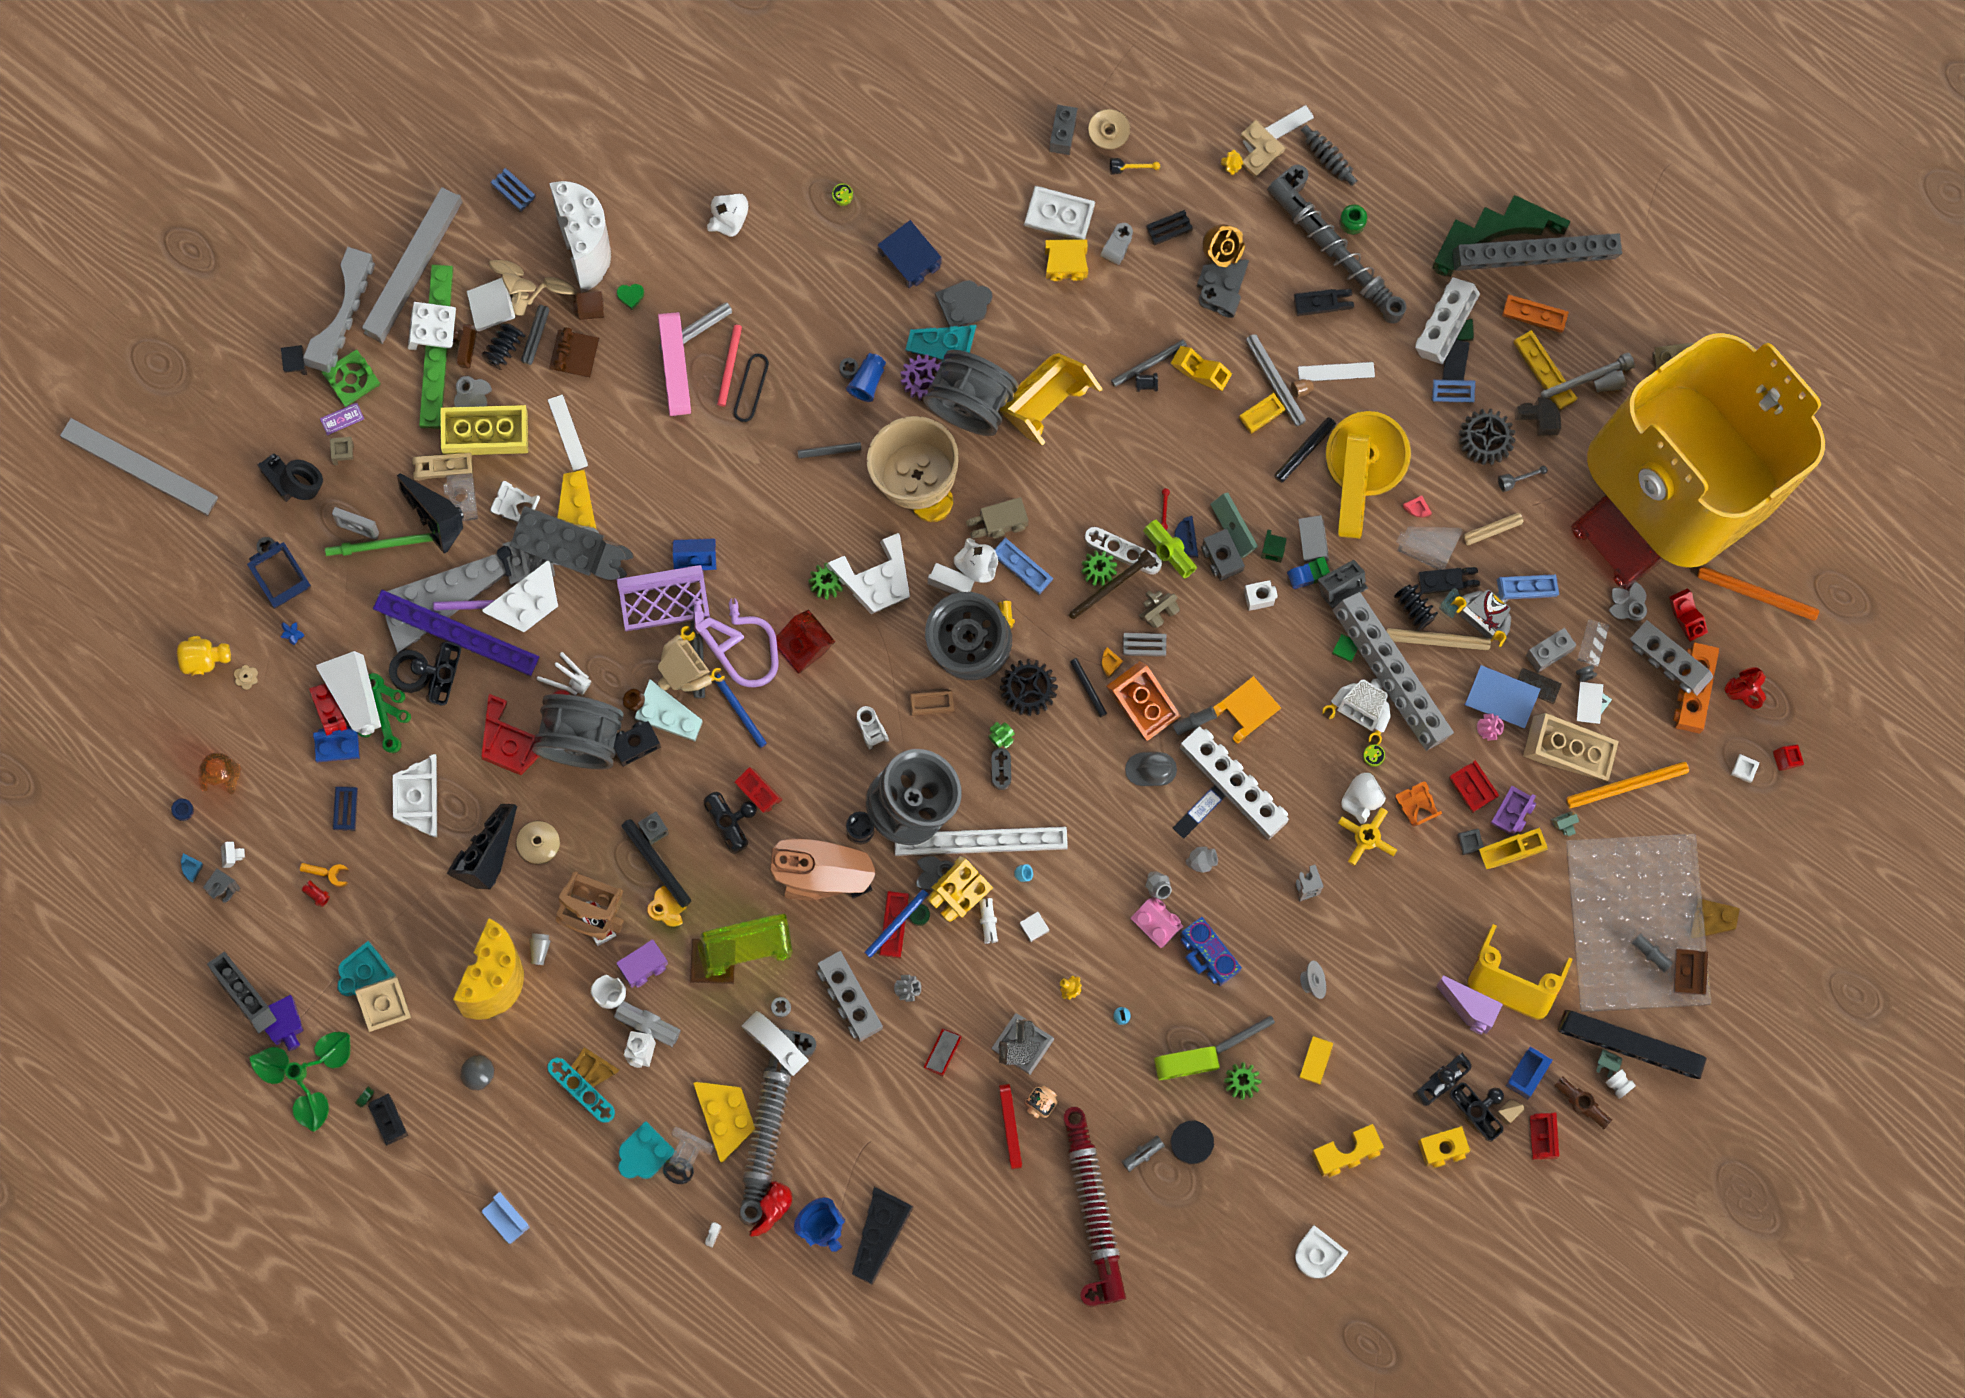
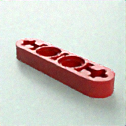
[999,1084,1022,1169]

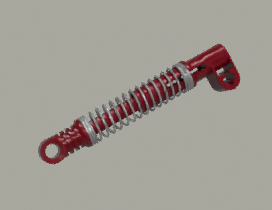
[1063,1107,1126,1307]

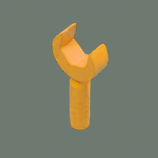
[300,863,348,887]

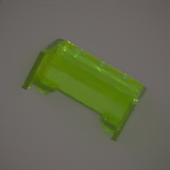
[698,914,793,978]

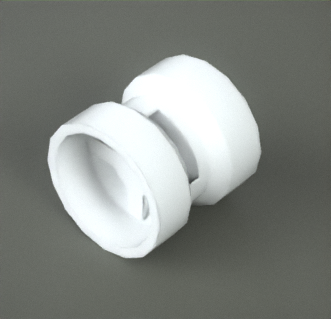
[1605,1069,1636,1100]

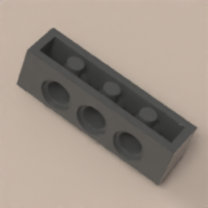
[207,951,277,1033]

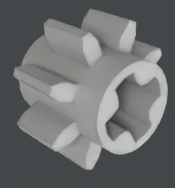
[894,975,921,1002]

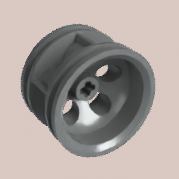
[923,350,1019,436]
[532,694,624,770]
[866,749,962,845]

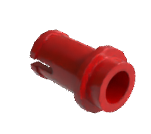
[302,880,330,907]

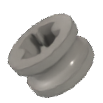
[771,997,791,1017]

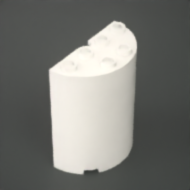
[549,181,611,293]

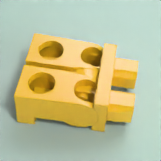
[927,856,993,922]

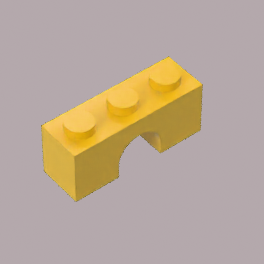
[1312,1124,1384,1178]

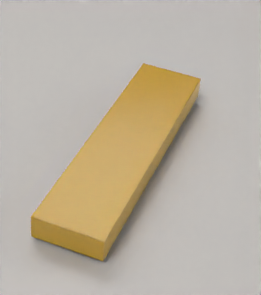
[1513,330,1577,411]

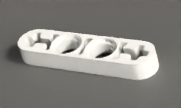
[1085,527,1162,575]

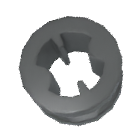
[840,358,858,379]
[256,537,275,555]
[1576,665,1597,682]

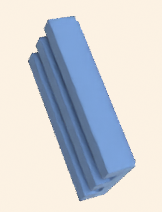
[491,168,536,211]
[1432,379,1476,402]

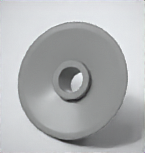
[1300,961,1326,999]

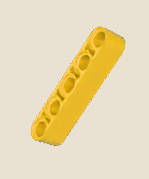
[1338,434,1371,539]

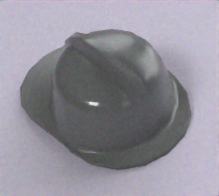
[1125,752,1177,786]

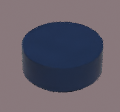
[171,798,194,821]

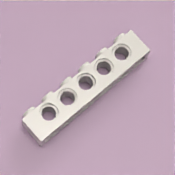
[1180,726,1289,840]

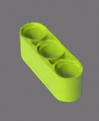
[1154,1046,1220,1080]

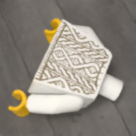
[1323,678,1391,745]

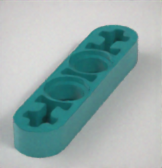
[547,1057,615,1123]

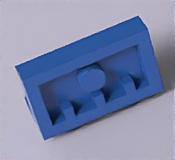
[313,726,360,762]

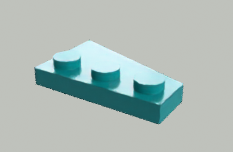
[905,325,977,360]

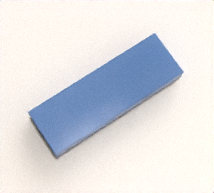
[994,538,1053,595]
[1497,575,1559,600]

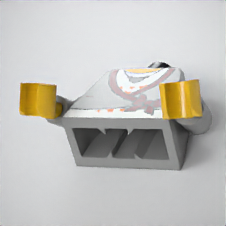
[1450,590,1511,647]

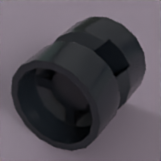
[846,811,874,845]

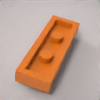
[1502,294,1569,333]

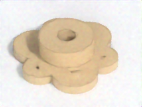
[234,665,258,690]

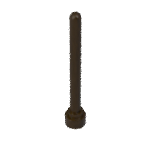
[1069,549,1156,619]

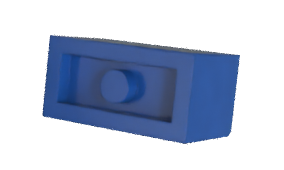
[1505,1046,1553,1100]

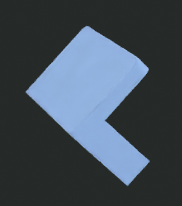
[482,1192,530,1244]

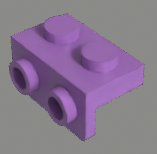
[1490,786,1537,836]

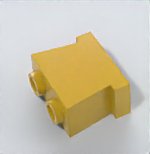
[1045,240,1088,281]

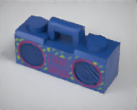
[1180,917,1242,986]

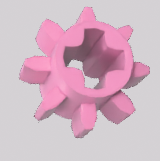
[1477,713,1504,741]

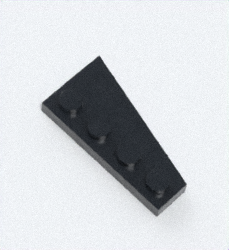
[852,1187,914,1285]

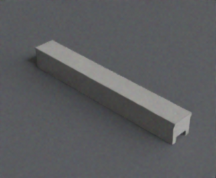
[362,187,462,344]

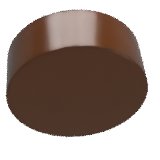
[623,689,645,711]

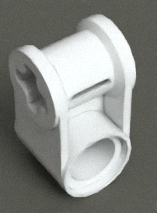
[856,706,889,750]

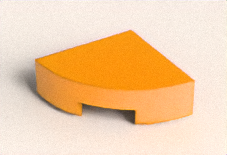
[1101,647,1123,678]

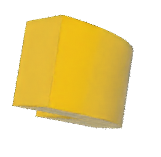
[1170,346,1232,391]

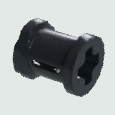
[1136,373,1158,392]

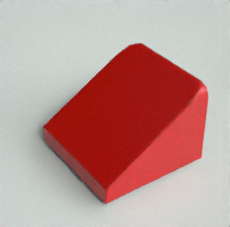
[1773,744,1804,771]

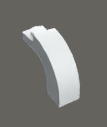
[741,1011,809,1076]

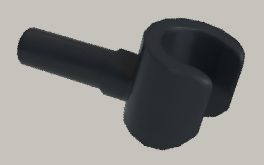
[497,545,512,577]

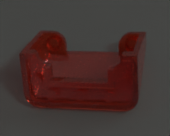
[1571,495,1664,590]

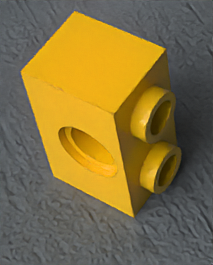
[1418,1126,1470,1168]

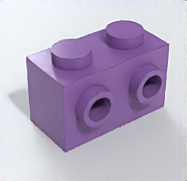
[616,940,668,988]

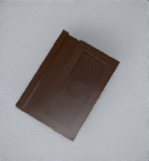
[1673,949,1708,995]

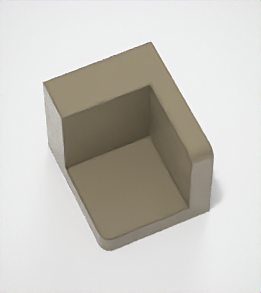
[330,437,354,466]

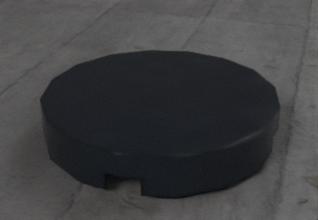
[1171,1121,1214,1165]

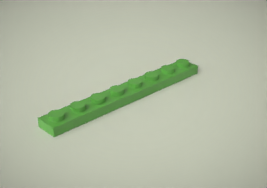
[419,265,453,429]

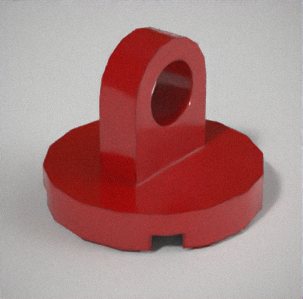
[1724,667,1766,709]

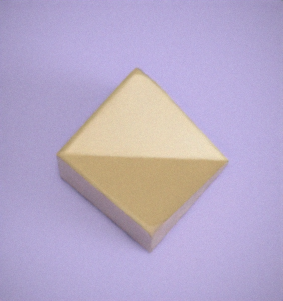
[1496,1100,1525,1125]

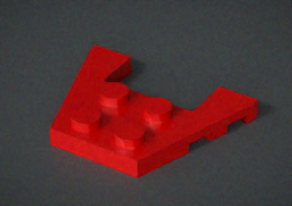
[481,694,540,775]

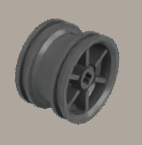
[925,592,1012,680]

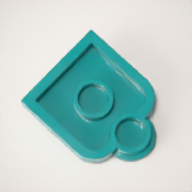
[337,941,396,996]
[619,1121,677,1179]

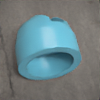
[1014,864,1033,882]
[1113,1007,1131,1025]

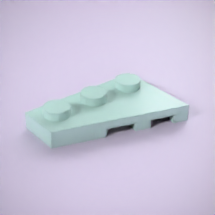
[635,680,703,741]

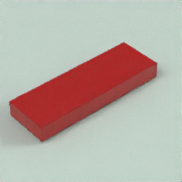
[879,891,909,958]

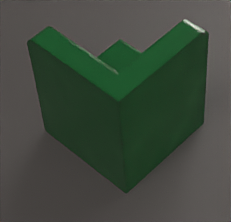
[1261,529,1287,563]

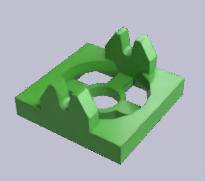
[322,349,381,407]

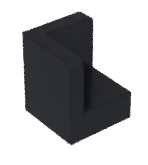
[281,345,307,375]

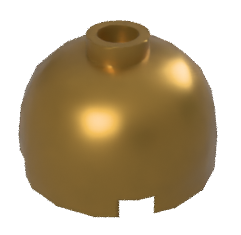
[1202,224,1245,267]

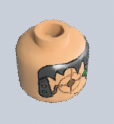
[1025,1085,1058,1119]

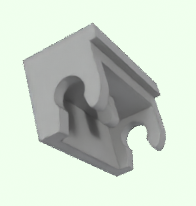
[1298,515,1329,563]
[1296,865,1324,902]

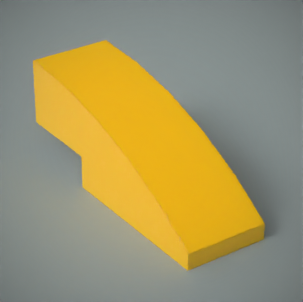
[1479,828,1548,869]

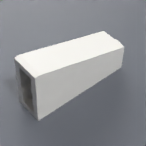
[316,651,381,735]

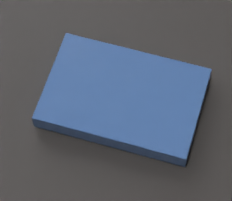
[1465,665,1541,729]

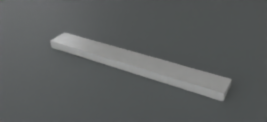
[60,418,218,516]

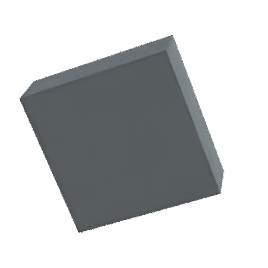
[1457,829,1484,855]

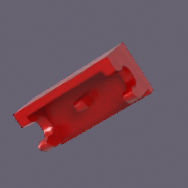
[734,767,783,813]
[1529,1113,1559,1160]

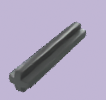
[521,305,549,365]

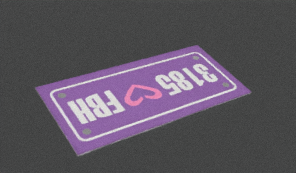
[320,403,364,435]

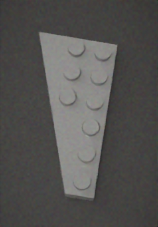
[378,554,506,653]

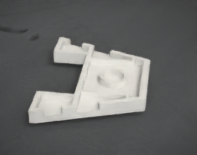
[826,533,910,614]

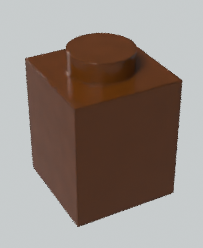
[573,291,604,320]

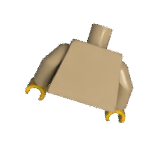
[658,626,725,692]

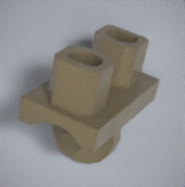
[1139,591,1180,628]

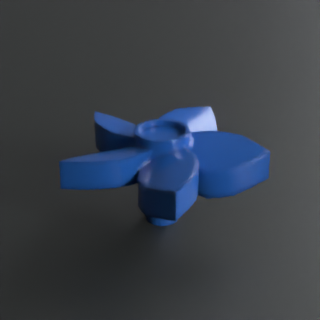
[281,623,305,645]

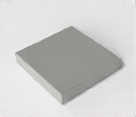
[332,507,379,540]

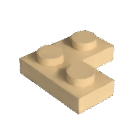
[1241,120,1285,178]

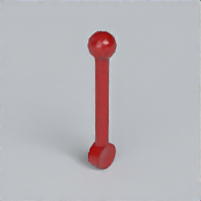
[1161,488,1170,531]

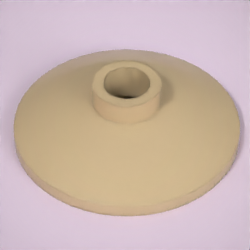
[1088,109,1130,149]
[516,821,560,864]

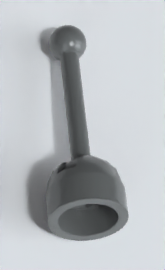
[1498,466,1548,492]

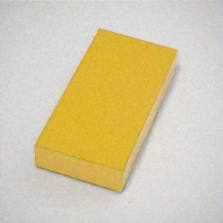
[1239,393,1286,434]
[1299,1036,1333,1085]

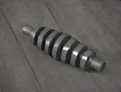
[1301,125,1358,186]

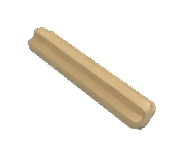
[1463,513,1523,545]

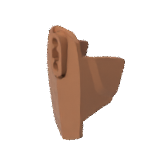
[770,838,875,901]

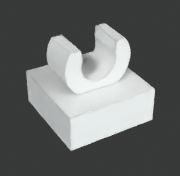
[221,842,245,868]

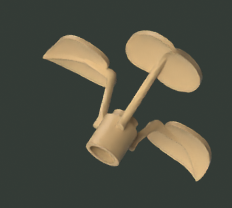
[489,260,578,315]

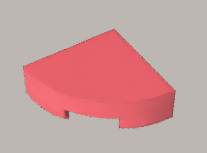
[1403,495,1432,517]

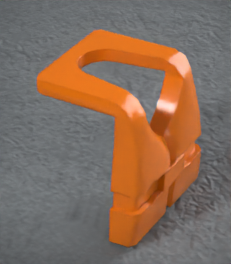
[1395,781,1442,827]

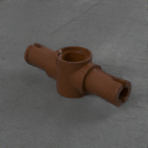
[1554,1076,1613,1130]

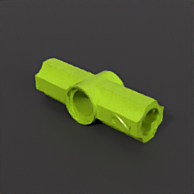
[1143,519,1197,579]

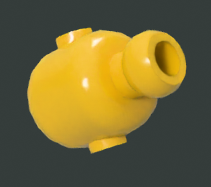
[177,636,231,676]

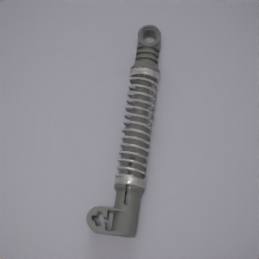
[740,1029,816,1226]

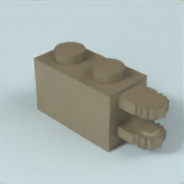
[966,497,1029,539]

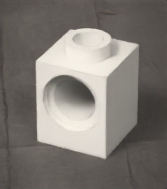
[1244,580,1277,611]

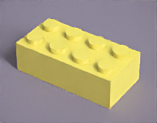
[441,405,528,455]

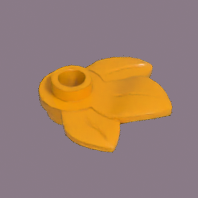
[647,886,687,927]

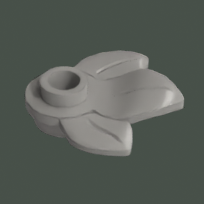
[454,376,492,407]
[1609,582,1647,621]

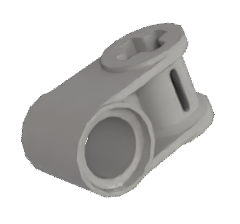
[1100,223,1133,265]

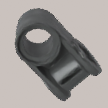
[1199,284,1241,318]

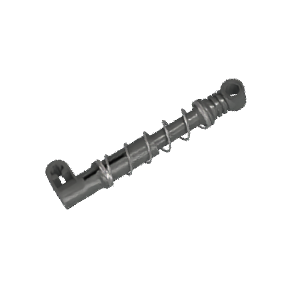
[1267,165,1406,324]

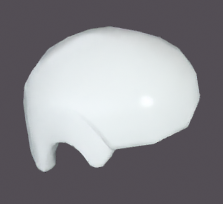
[590,975,626,1009]

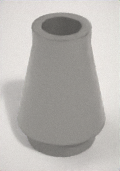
[1594,370,1626,393]
[529,933,551,965]

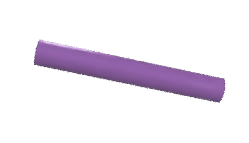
[433,600,495,610]

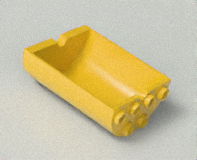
[453,918,524,1020]

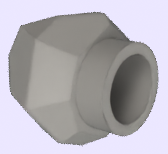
[1186,847,1218,873]
[1145,871,1172,899]

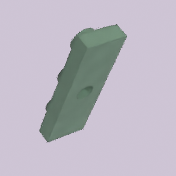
[1210,493,1258,558]

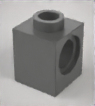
[638,812,669,845]

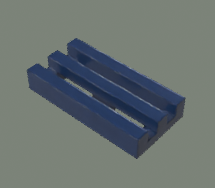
[333,787,358,831]

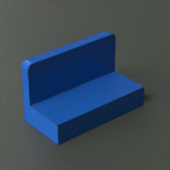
[673,539,716,570]

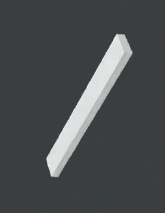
[895,827,1067,856]

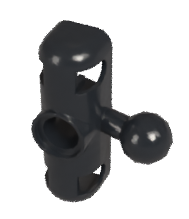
[410,642,461,706]
[703,791,757,854]
[1413,1052,1472,1106]
[1449,1082,1504,1142]

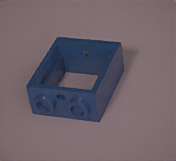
[247,541,311,609]

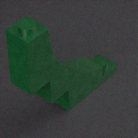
[1432,195,1571,277]

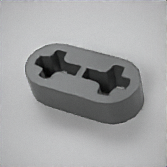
[991,748,1011,790]

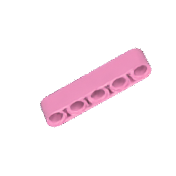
[658,312,691,416]

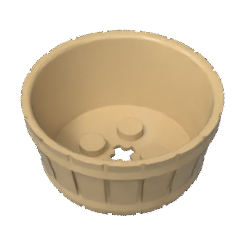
[867,416,959,509]

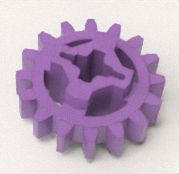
[901,355,940,401]

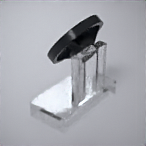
[663,1126,715,1184]

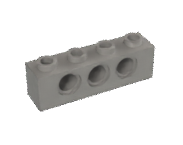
[1630,620,1714,696]
[816,951,883,1042]

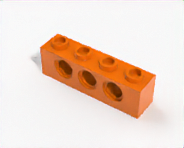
[1673,642,1719,734]

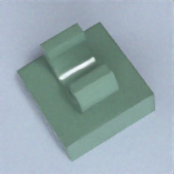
[1551,811,1579,837]
[1597,1049,1622,1078]

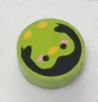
[832,184,853,206]
[1363,744,1385,767]

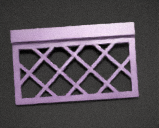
[617,565,710,631]

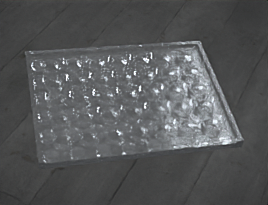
[1566,834,1711,1012]

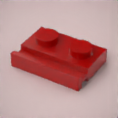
[1449,760,1499,813]

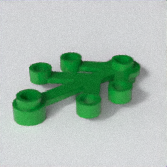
[358,673,411,754]

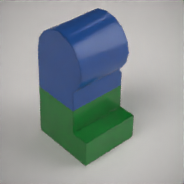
[1287,557,1330,589]

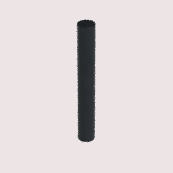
[1070,658,1107,718]

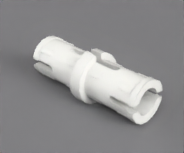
[979,898,998,944]

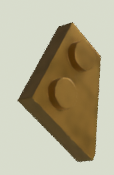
[1689,898,1740,940]
[562,1047,619,1089]

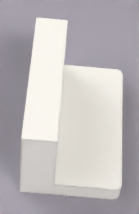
[928,563,975,594]

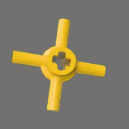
[1338,807,1397,866]

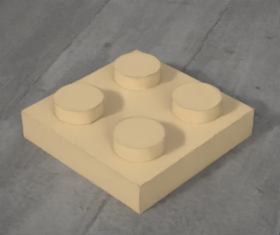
[355,976,411,1032]

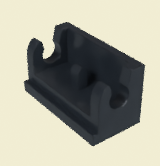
[257,453,299,502]
[368,1093,409,1146]

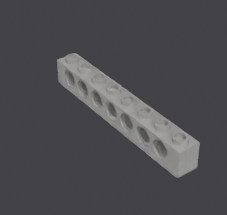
[1332,592,1454,751]

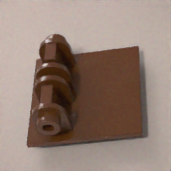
[549,327,599,378]

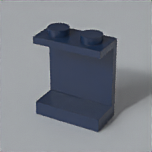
[877,220,942,288]

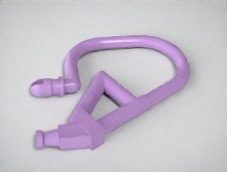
[693,598,779,687]

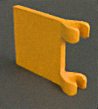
[1213,676,1281,744]

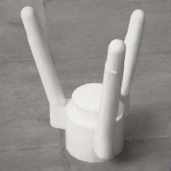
[537,652,591,696]

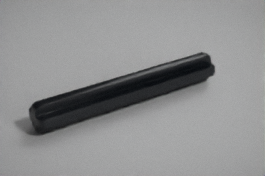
[1274,417,1336,483]

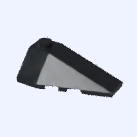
[397,473,464,553]
[447,804,517,890]

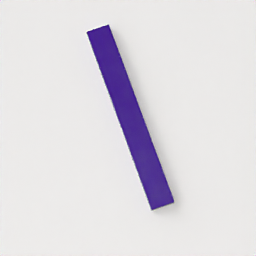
[373,589,540,677]

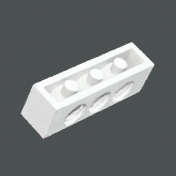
[1415,277,1480,364]

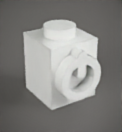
[624,1031,656,1068]

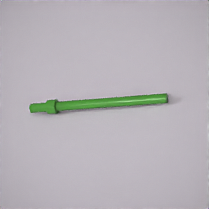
[325,533,433,556]

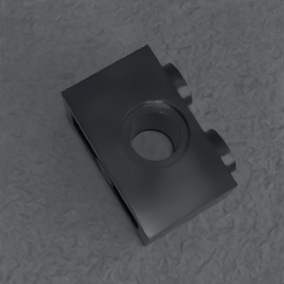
[613,721,661,767]

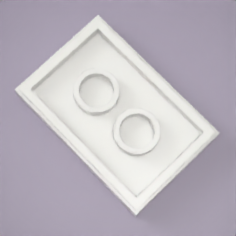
[1024,186,1095,240]

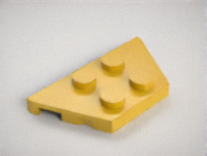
[693,1082,756,1163]

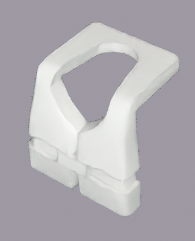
[490,481,540,522]

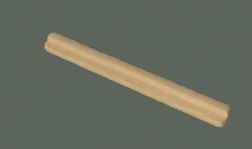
[1386,628,1491,650]

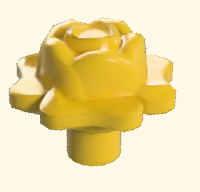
[1221,150,1243,175]
[1060,975,1082,1000]

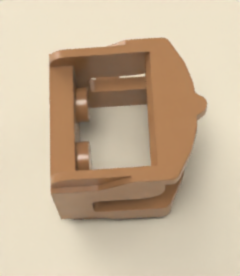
[555,871,624,940]

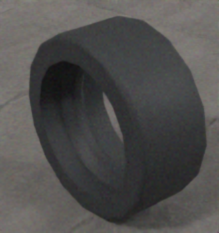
[280,459,323,500]
[389,650,430,693]

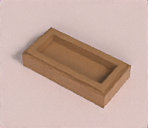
[910,690,954,716]

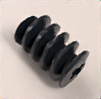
[481,324,525,370]
[1393,584,1438,631]

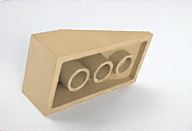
[1523,713,1619,782]

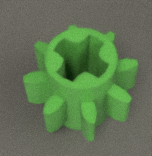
[988,722,1015,749]

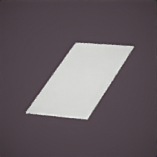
[1577,682,1603,724]

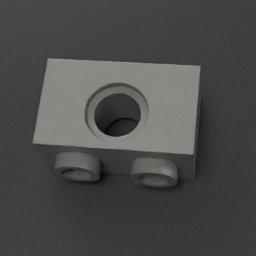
[1526,628,1576,673]

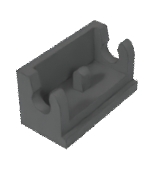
[203,868,241,903]

